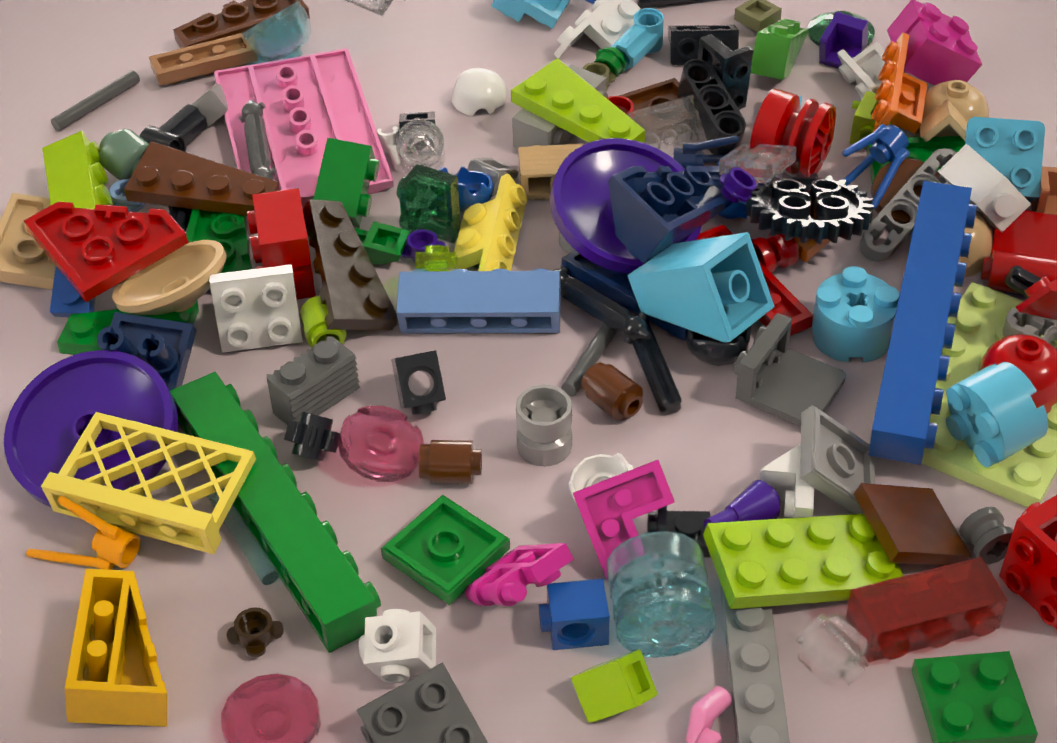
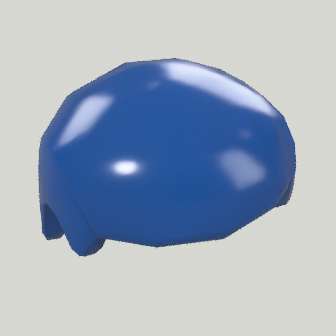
[435,166,494,212]

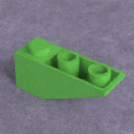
[751,19,808,80]

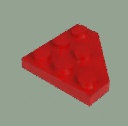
[23,202,189,302]

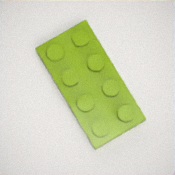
[703,514,908,609]

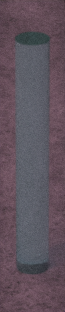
[207,489,279,585]

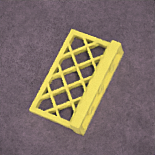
[41,412,256,554]

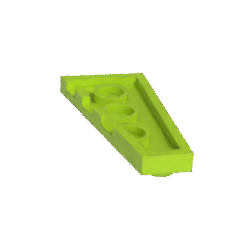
[511,58,645,143]

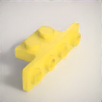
[452,174,527,271]

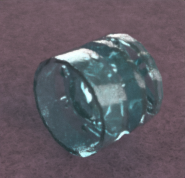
[606,531,717,658]

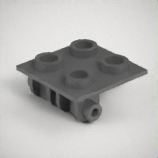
[356,662,488,743]

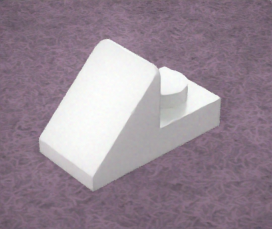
[759,444,814,518]

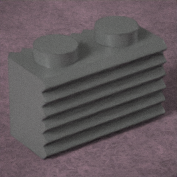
[267,337,360,425]

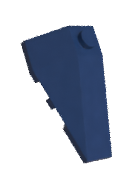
[608,166,734,264]

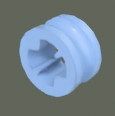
[109,179,145,212]

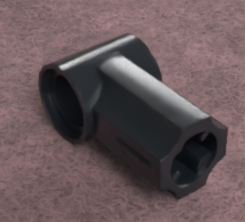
[140,104,208,152]

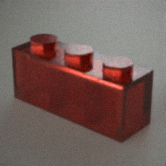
[846,557,1008,662]

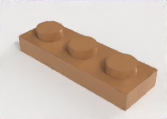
[149,32,258,86]

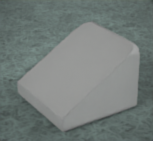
[191,83,228,129]
[467,158,519,197]

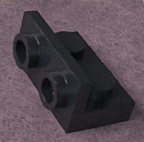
[668,25,739,65]
[698,34,754,110]

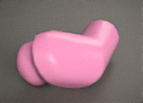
[686,686,732,743]

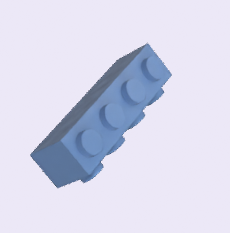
[396,268,561,333]

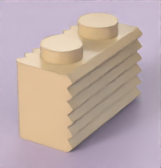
[518,143,587,201]

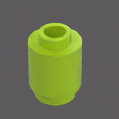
[300,296,347,348]

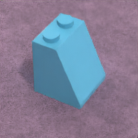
[627,232,775,342]

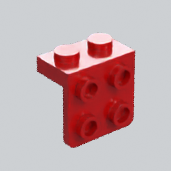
[999,495,1057,629]

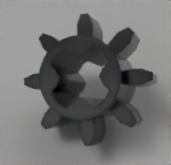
[284,412,341,461]

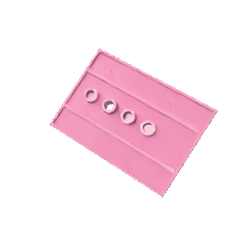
[214,48,394,207]

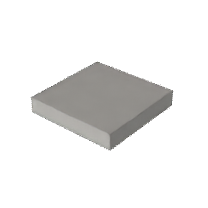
[800,405,875,514]

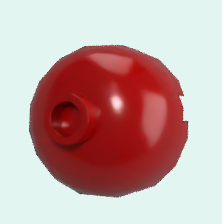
[978,334,1057,413]

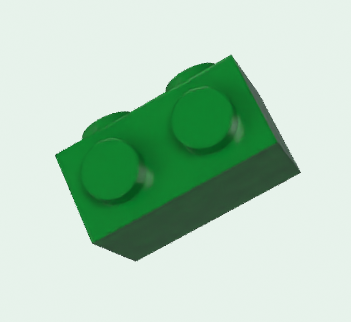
[313,138,380,228]

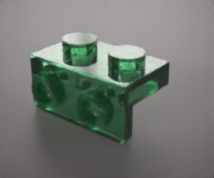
[396,164,461,244]

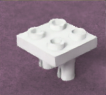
[210,265,303,353]

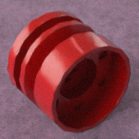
[749,88,836,177]

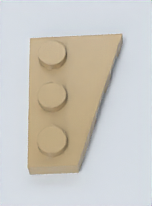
[0,193,56,290]

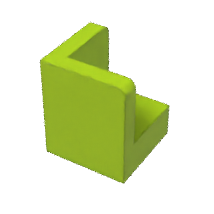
[570,649,658,723]

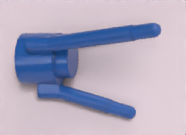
[842,124,910,210]

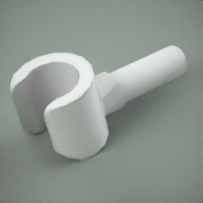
[378,126,403,171]

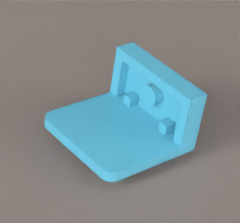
[965,117,1045,202]

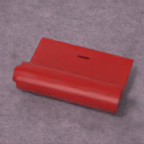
[980,210,1057,294]

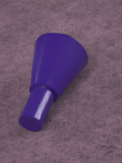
[704,480,780,528]

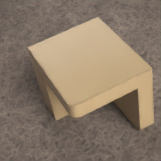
[920,99,968,142]

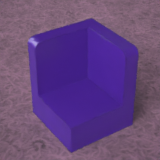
[819,11,868,69]

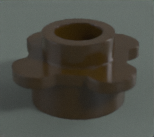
[226,607,284,657]

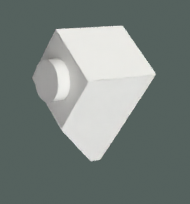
[938,144,1031,232]

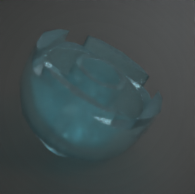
[242,1,311,61]

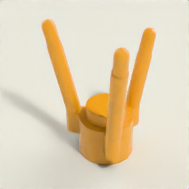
[26,496,141,570]

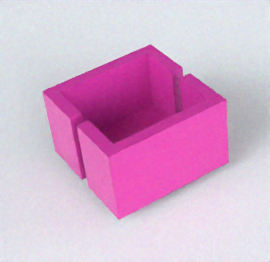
[887,0,982,85]

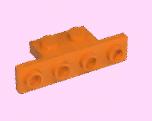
[871,32,927,134]

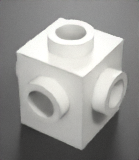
[359,609,436,683]

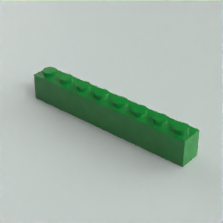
[170,371,381,653]

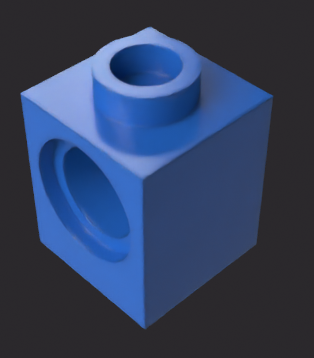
[539,579,610,650]

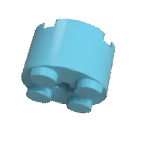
[812,266,899,362]
[946,362,1048,468]

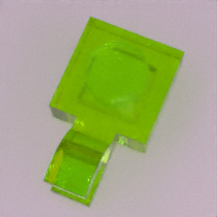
[415,245,458,271]

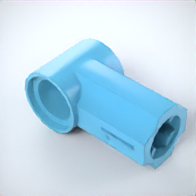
[611,8,664,71]

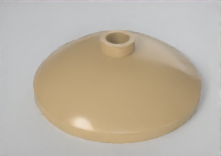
[112,240,227,315]

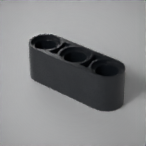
[677,59,746,155]

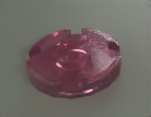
[337,406,424,482]
[221,673,321,743]

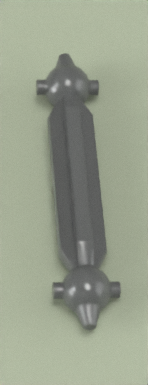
[239,100,277,180]

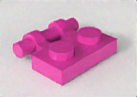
[465,543,574,606]

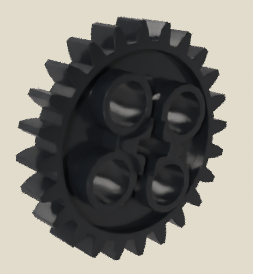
[746,172,874,244]

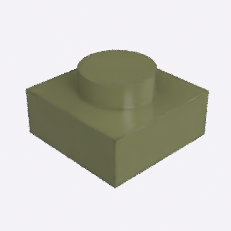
[734,0,782,32]

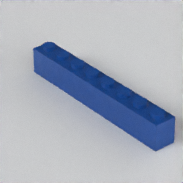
[868,181,977,465]

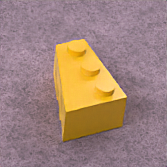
[65,568,167,727]

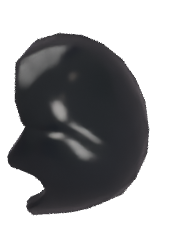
[687,326,751,366]

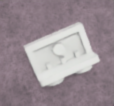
[837,42,907,99]

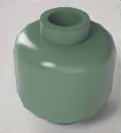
[99,129,149,180]

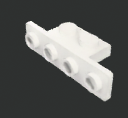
[553,0,641,59]

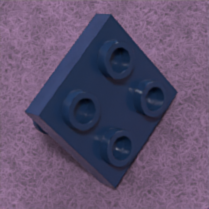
[97,312,197,390]

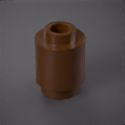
[581,362,643,421]
[419,440,482,484]

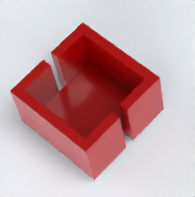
[247,188,316,300]

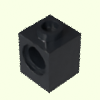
[391,350,446,415]

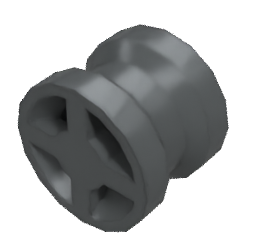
[959,507,1013,564]

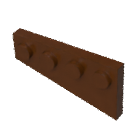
[173,0,310,48]
[124,141,280,216]

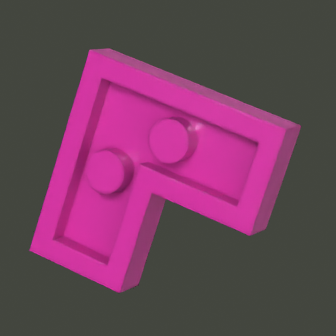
[573,460,675,579]

